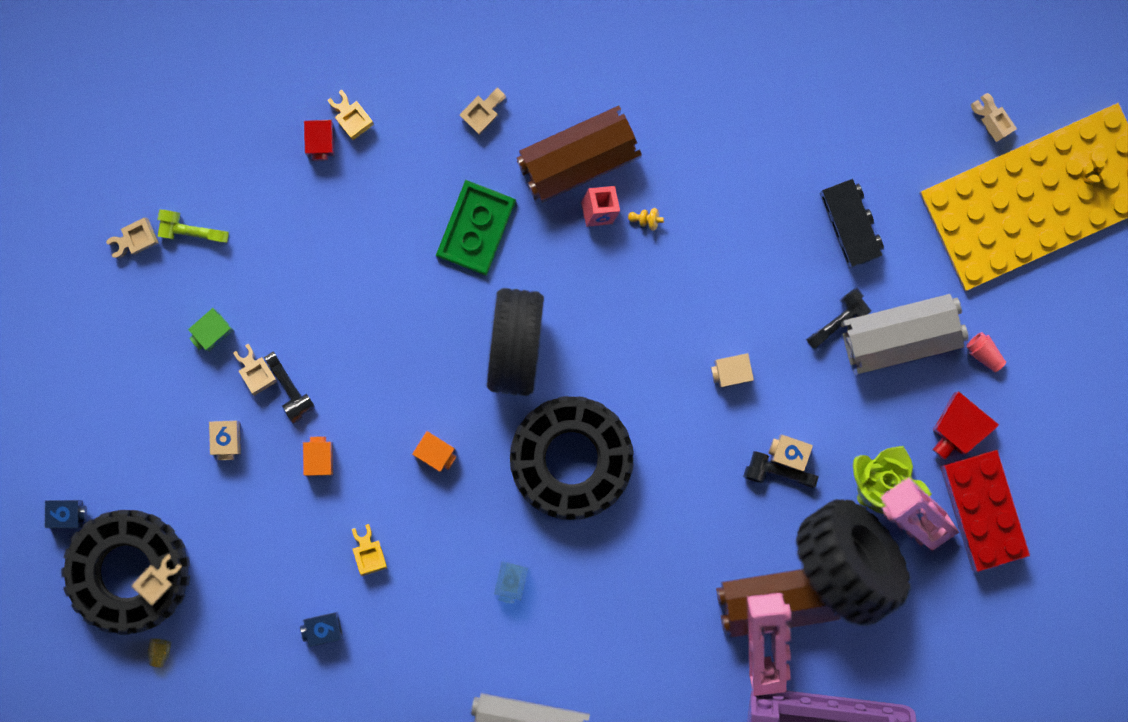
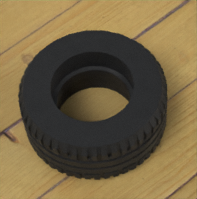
[486,288,544,396]

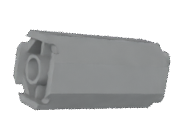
[841,294,969,375]
[471,693,590,722]

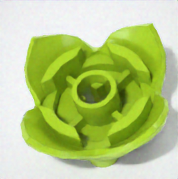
[853,446,931,517]

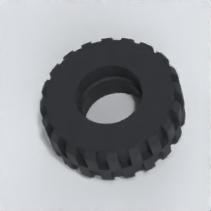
[510,396,634,520]
[796,499,910,625]
[61,510,190,635]

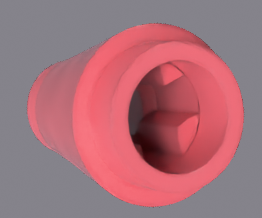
[966,332,1006,373]

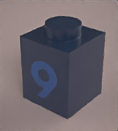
[45,500,87,528]
[300,612,343,647]

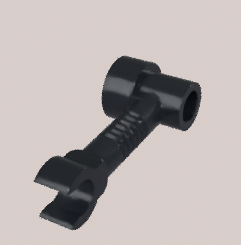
[806,287,872,348]
[264,352,315,424]
[743,451,819,488]

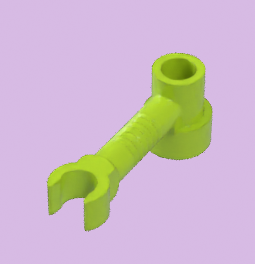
[157,209,229,243]

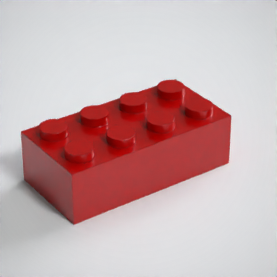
[940,450,1030,572]

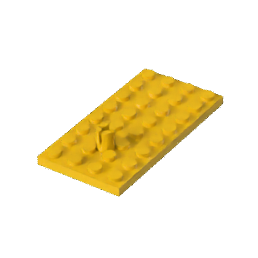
[920,103,1128,291]

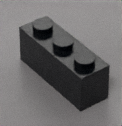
[820,179,884,269]

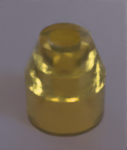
[147,638,172,667]

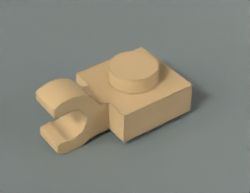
[460,87,506,135]
[971,93,1017,142]

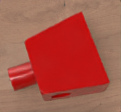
[932,391,999,460]

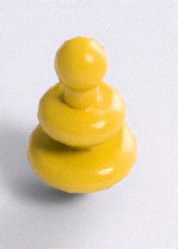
[628,208,664,231]

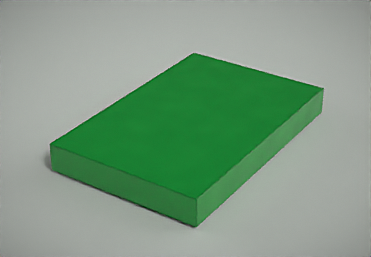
[436,180,516,276]

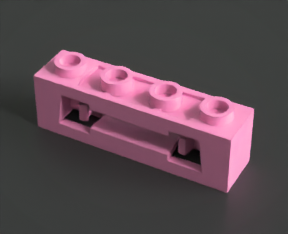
[881,478,959,551]
[748,593,791,696]

